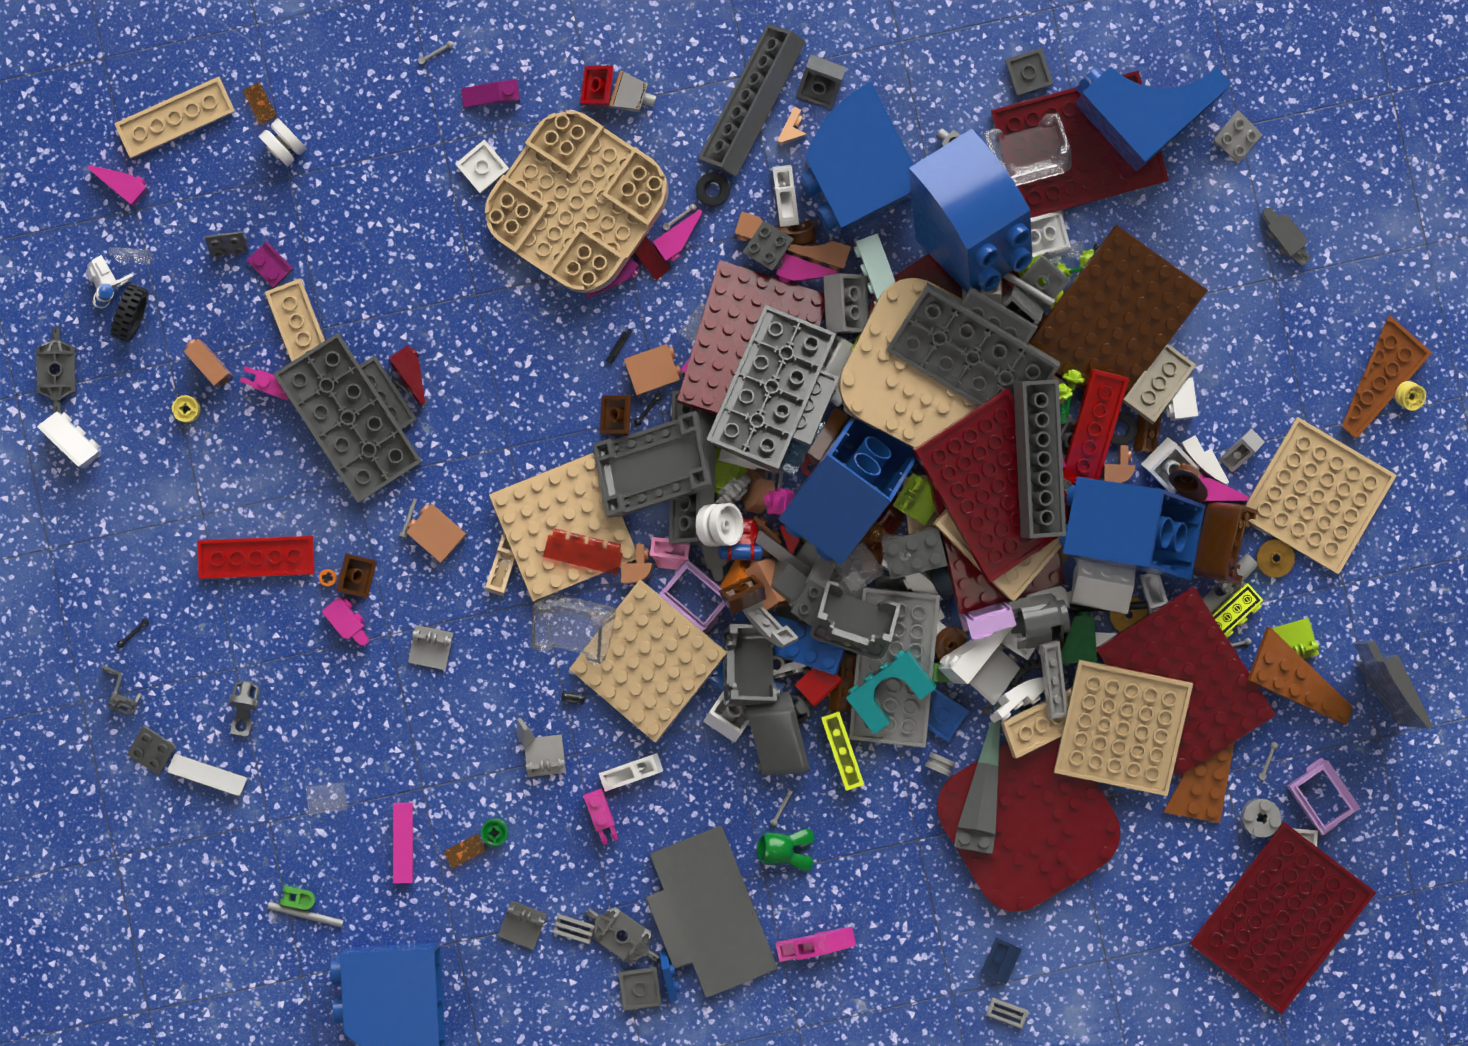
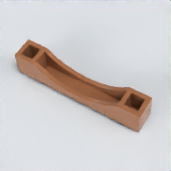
[734,211,851,272]

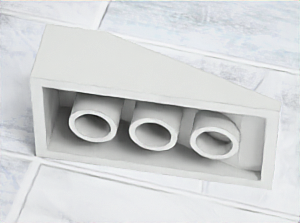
[937,626,1014,684]

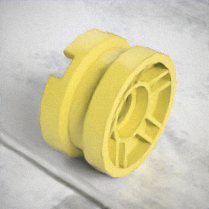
[1395,381,1426,411]
[172,395,201,423]

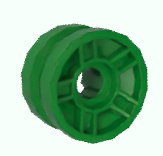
[481,818,508,846]

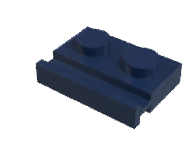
[980,937,1022,984]

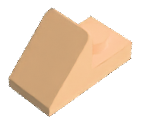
[777,106,806,145]

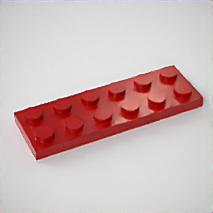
[1063,368,1129,483]
[197,536,315,579]

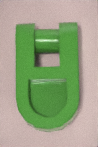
[280,885,316,910]

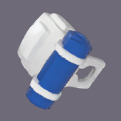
[86,255,134,309]

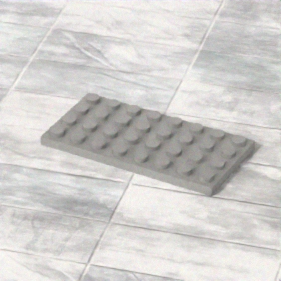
[849,587,940,748]

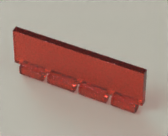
[543,528,623,575]

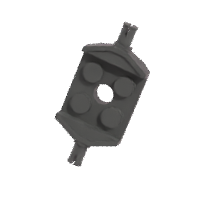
[36,327,77,413]
[585,907,660,964]

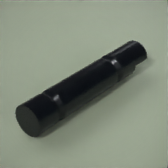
[605,329,632,364]

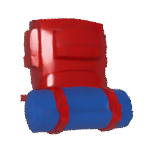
[718,519,763,561]

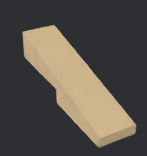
[485,532,515,597]

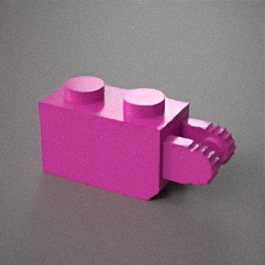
[239,366,291,402]
[764,488,795,517]
[321,597,370,646]
[583,788,619,845]

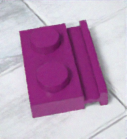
[247,241,293,288]

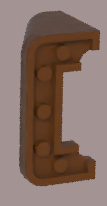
[1193,501,1258,585]

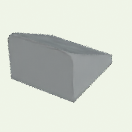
[517,718,536,747]

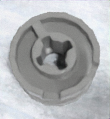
[925,752,955,776]

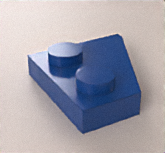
[659,949,680,1002]

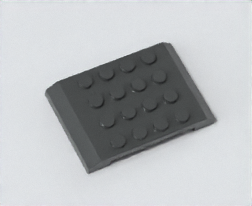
[593,411,712,518]

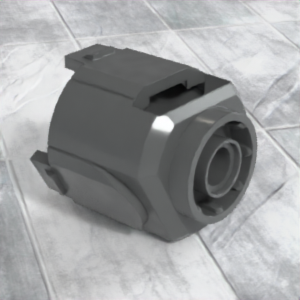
[1008,593,1070,649]

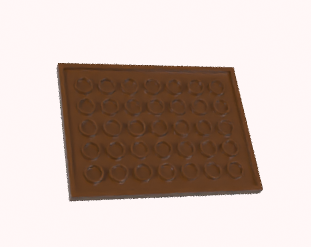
[1028,224,1208,403]

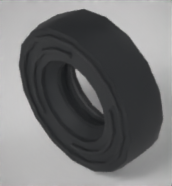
[696,172,730,207]
[1111,412,1138,446]

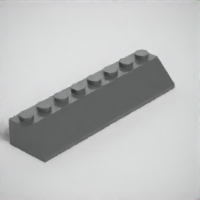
[698,24,806,177]
[1013,380,1066,538]
[669,390,716,545]

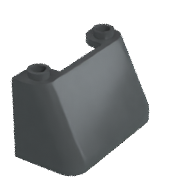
[810,580,901,659]
[723,624,780,707]
[743,691,810,776]

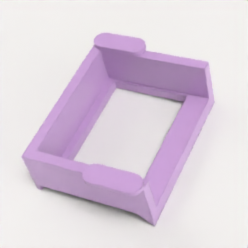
[659,559,726,633]
[959,602,1016,641]
[1287,758,1361,835]

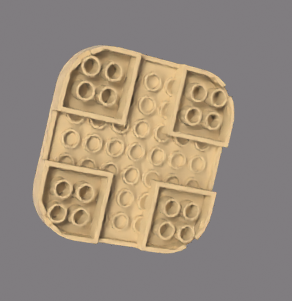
[485,110,668,293]
[838,278,978,449]

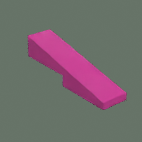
[393,803,414,883]

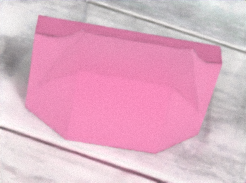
[650,537,690,570]

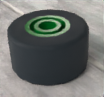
[930,566,954,600]

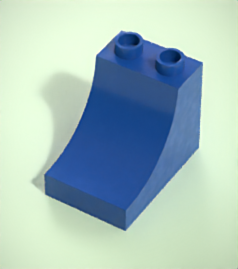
[1075,67,1232,172]

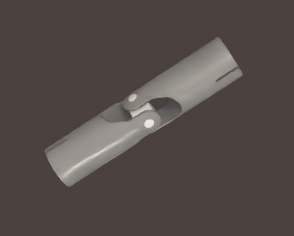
[1203,553,1258,614]

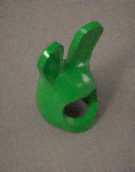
[756,829,814,871]

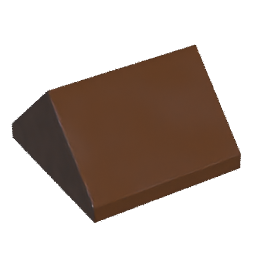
[600,395,631,435]
[336,553,377,598]
[719,575,767,615]

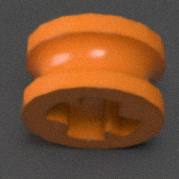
[319,569,337,587]

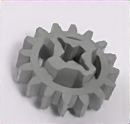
[715,474,751,504]

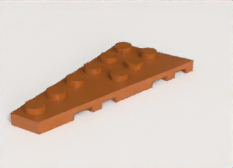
[1341,315,1432,439]
[1247,627,1353,725]
[1163,742,1235,823]

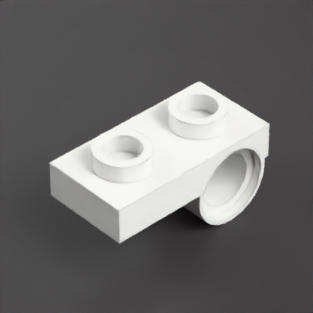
[773,656,806,679]

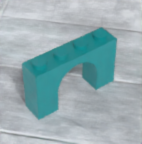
[846,649,937,734]

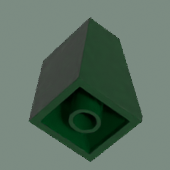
[1061,612,1097,664]

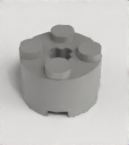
[1240,798,1282,837]

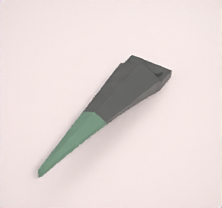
[954,701,1001,855]

